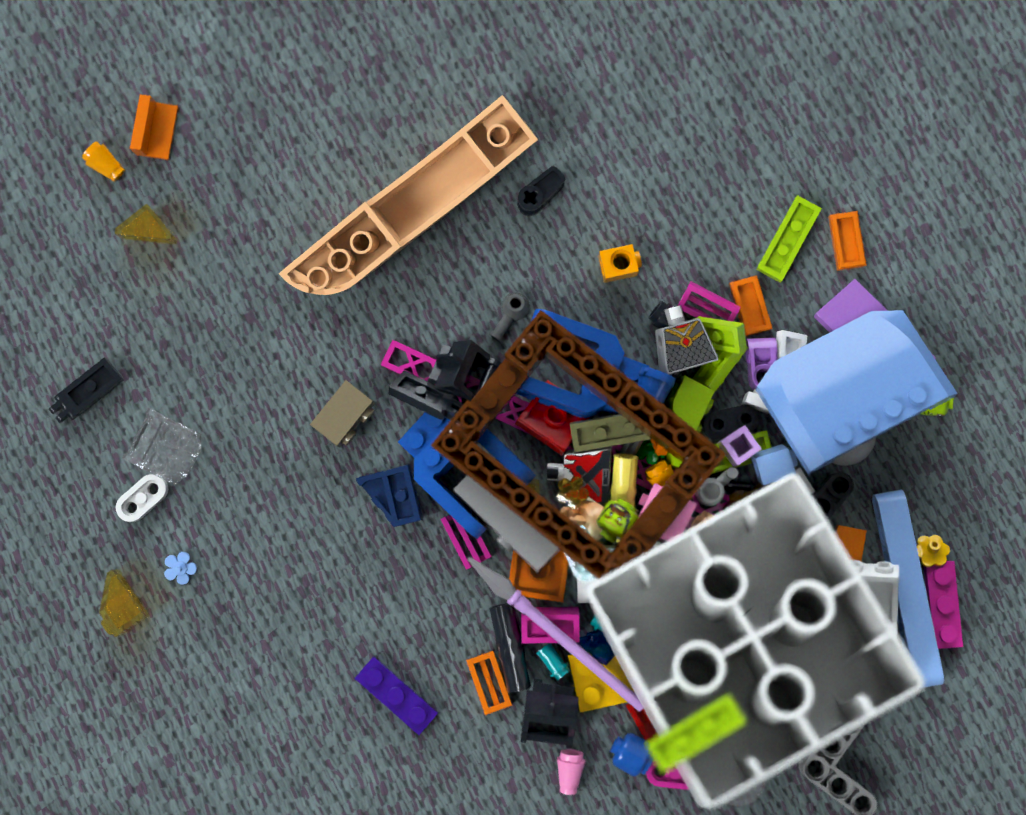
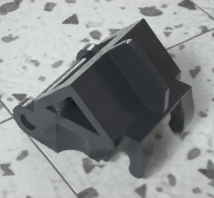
[428,340,501,404]
[520,679,579,749]

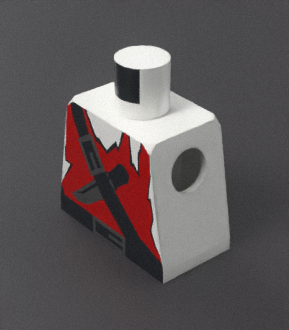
[547,446,612,504]

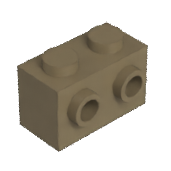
[310,380,375,448]

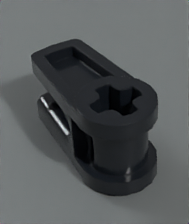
[517,166,566,216]

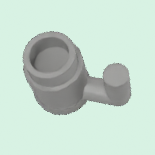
[695,467,738,506]

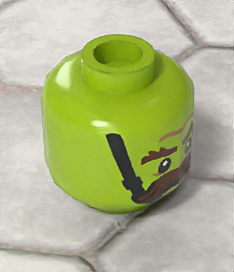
[596,498,639,544]

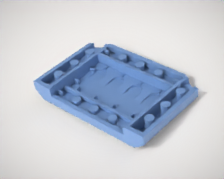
[756,310,958,475]

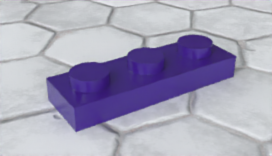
[354,656,438,735]

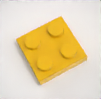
[568,646,635,713]

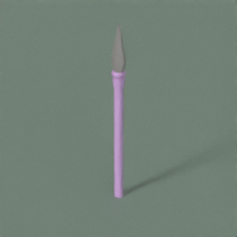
[468,557,643,711]

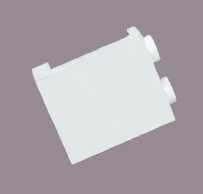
[850,560,899,634]

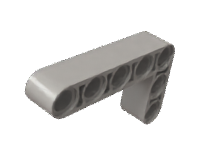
[799,721,877,815]

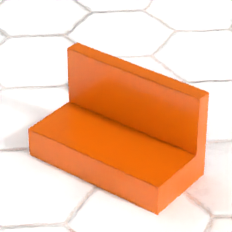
[130,94,179,160]

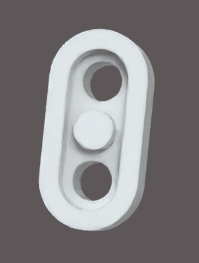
[116,474,168,522]

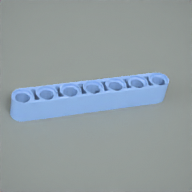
[872,489,944,688]

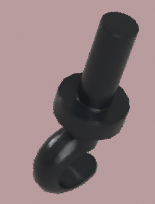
[708,474,751,491]

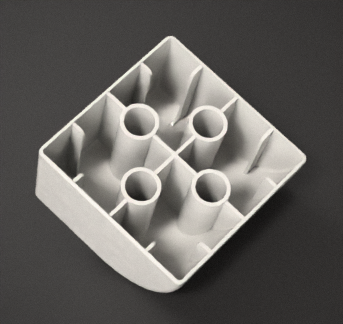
[588,474,924,808]

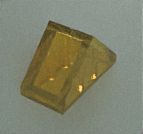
[115,204,177,245]

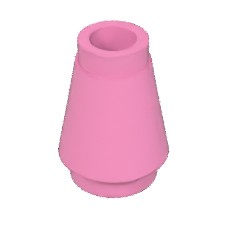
[557,749,586,795]

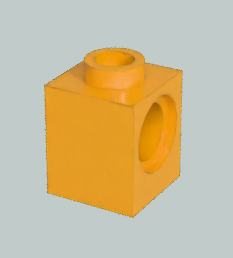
[598,244,642,283]

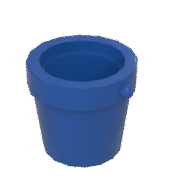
[637,366,676,404]

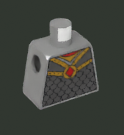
[655,305,718,374]

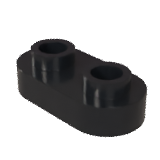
[702,405,759,440]

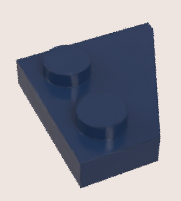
[356,465,423,527]

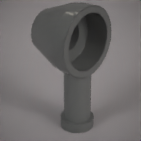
[489,292,530,342]

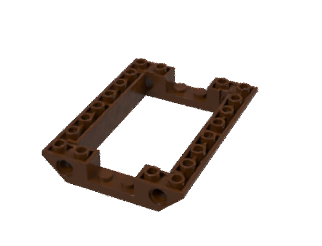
[430,310,726,580]

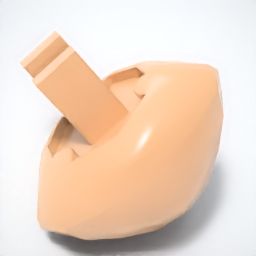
[560,501,604,541]

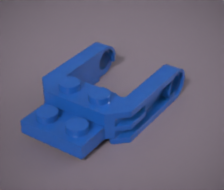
[516,309,650,418]
[398,413,536,539]

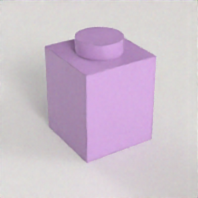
[717,425,761,467]

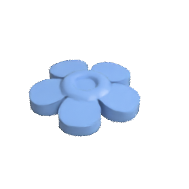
[164,552,197,585]

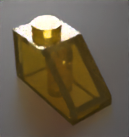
[99,569,150,637]

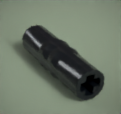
[489,603,531,693]

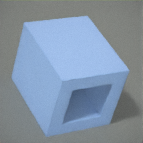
[751,444,798,486]

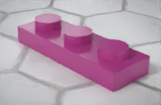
[924,561,963,649]

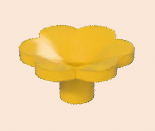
[917,535,950,568]

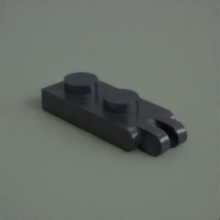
[49,357,124,423]
[388,370,464,420]

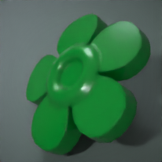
[636,439,666,465]

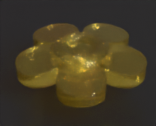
[556,477,589,509]

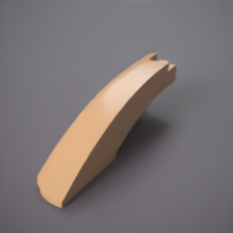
[279,95,538,295]

